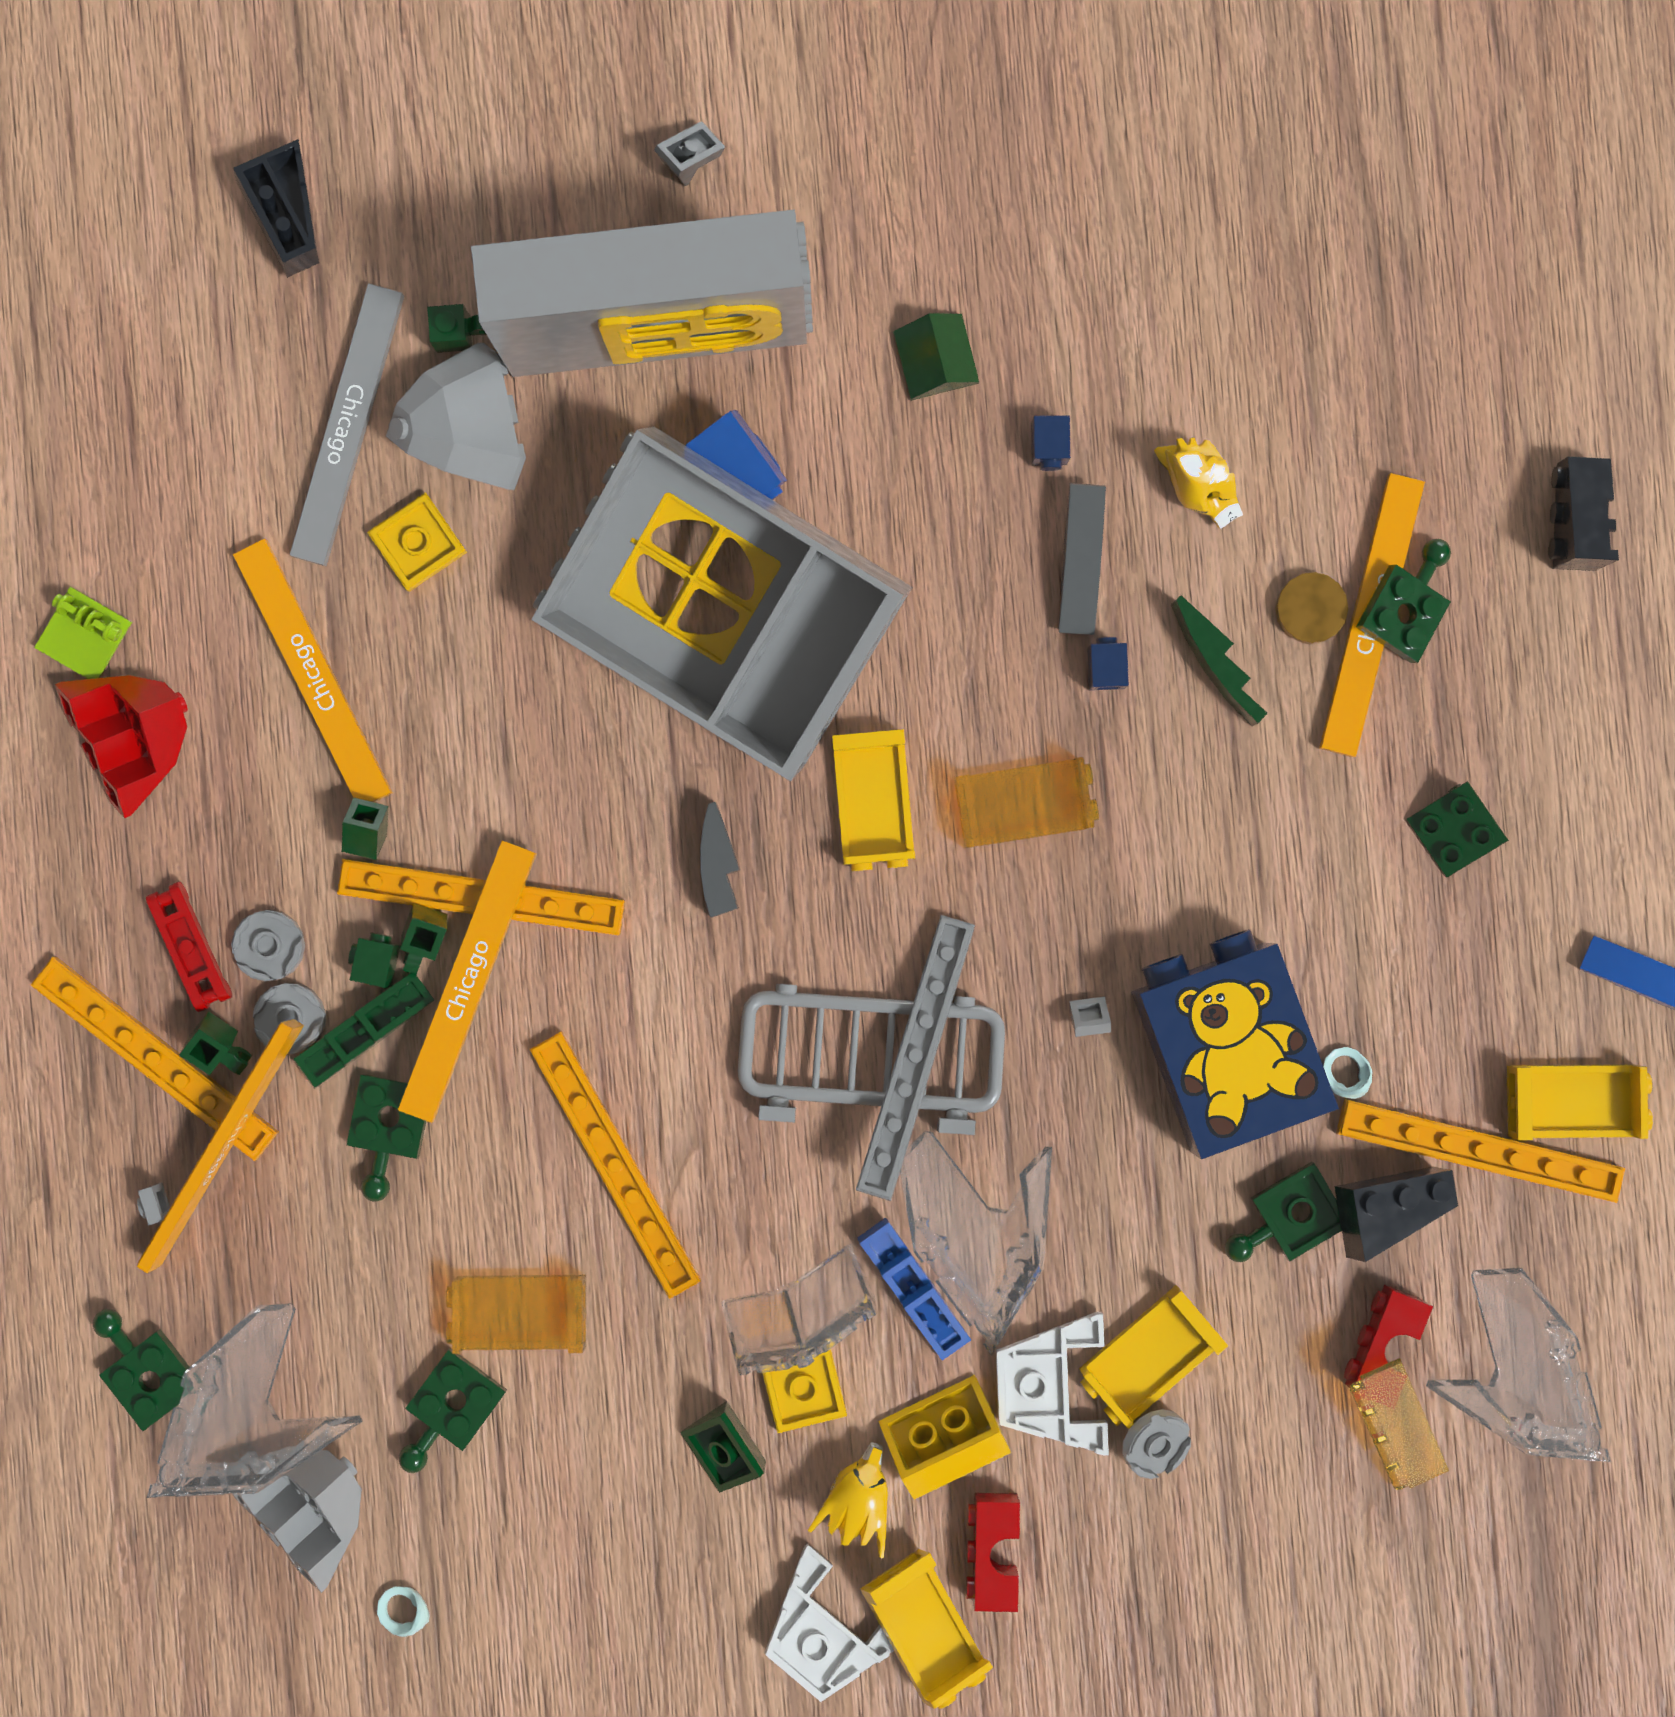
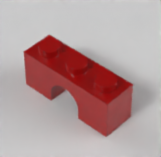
[1344,1284,1433,1408]
[966,1493,1020,1612]

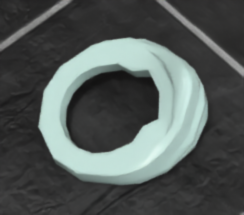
[1323,1047,1372,1099]
[377,1586,430,1637]

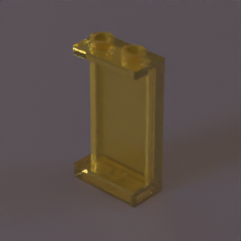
[954,757,1099,849]
[446,1275,586,1354]

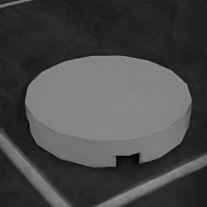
[231,910,305,981]
[253,983,326,1054]
[1122,1409,1191,1479]

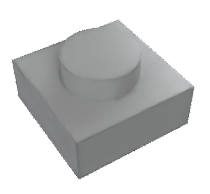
[1069,997,1111,1037]
[137,1183,170,1226]

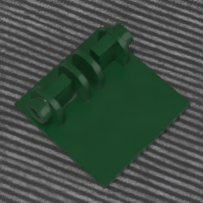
[1407,781,1509,877]

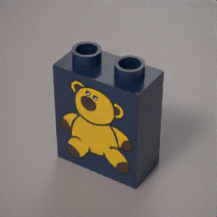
[1131,929,1339,1160]

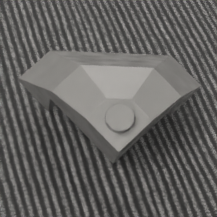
[386,343,526,490]
[221,1449,362,1593]

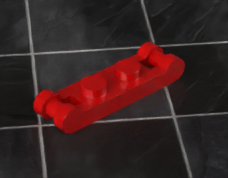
[146,881,232,1012]

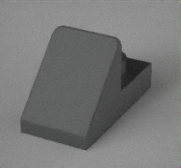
[654,121,725,186]

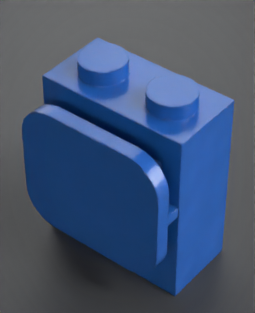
[685,410,788,500]

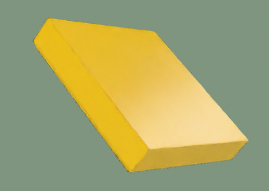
[367,492,467,592]
[760,1344,847,1433]

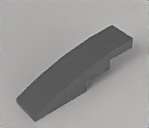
[1058,483,1106,635]

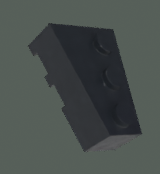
[233,139,319,278]
[1548,457,1619,571]
[1334,1167,1458,1262]

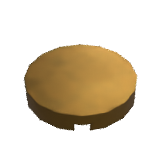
[1275,572,1349,644]

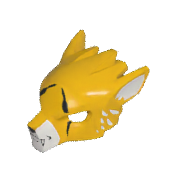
[1154,437,1243,529]
[807,1442,888,1558]

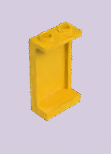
[832,729,915,871]
[1507,1064,1653,1140]
[1079,1285,1228,1429]
[860,1549,993,1709]

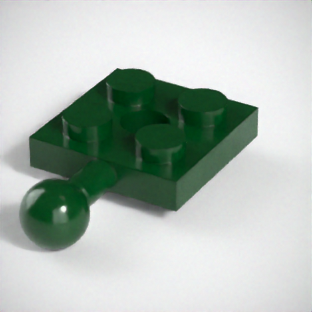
[1356,539,1451,663]
[346,1075,426,1202]
[1225,1162,1342,1263]
[93,1309,204,1432]
[399,1348,507,1473]

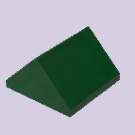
[893,313,979,401]
[680,1401,766,1493]

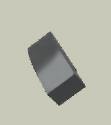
[700,802,740,918]

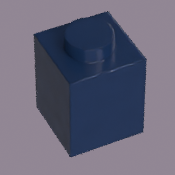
[1031,415,1071,471]
[1087,637,1129,691]

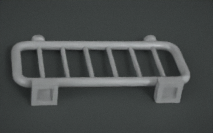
[738,984,1005,1135]

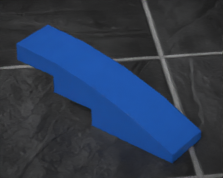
[1580,936,1675,1010]
[857,1218,971,1360]

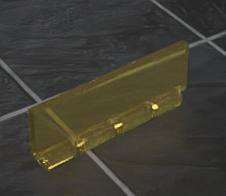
[1350,1358,1449,1490]

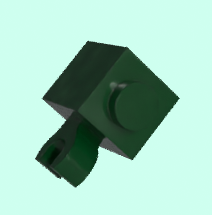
[427,304,487,353]
[400,903,448,975]
[179,1011,252,1075]

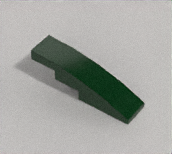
[1171,595,1267,726]
[293,973,434,1089]

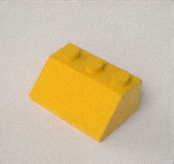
[878,1375,1011,1499]

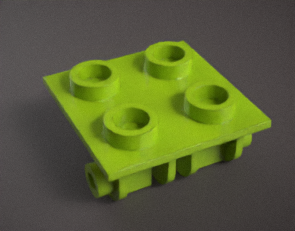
[34,587,132,679]

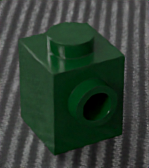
[341,798,389,860]
[348,932,400,988]

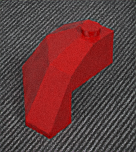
[55,675,188,818]

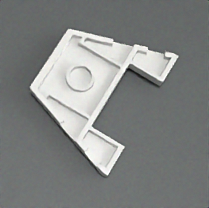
[996,1312,1109,1456]
[764,1544,894,1702]

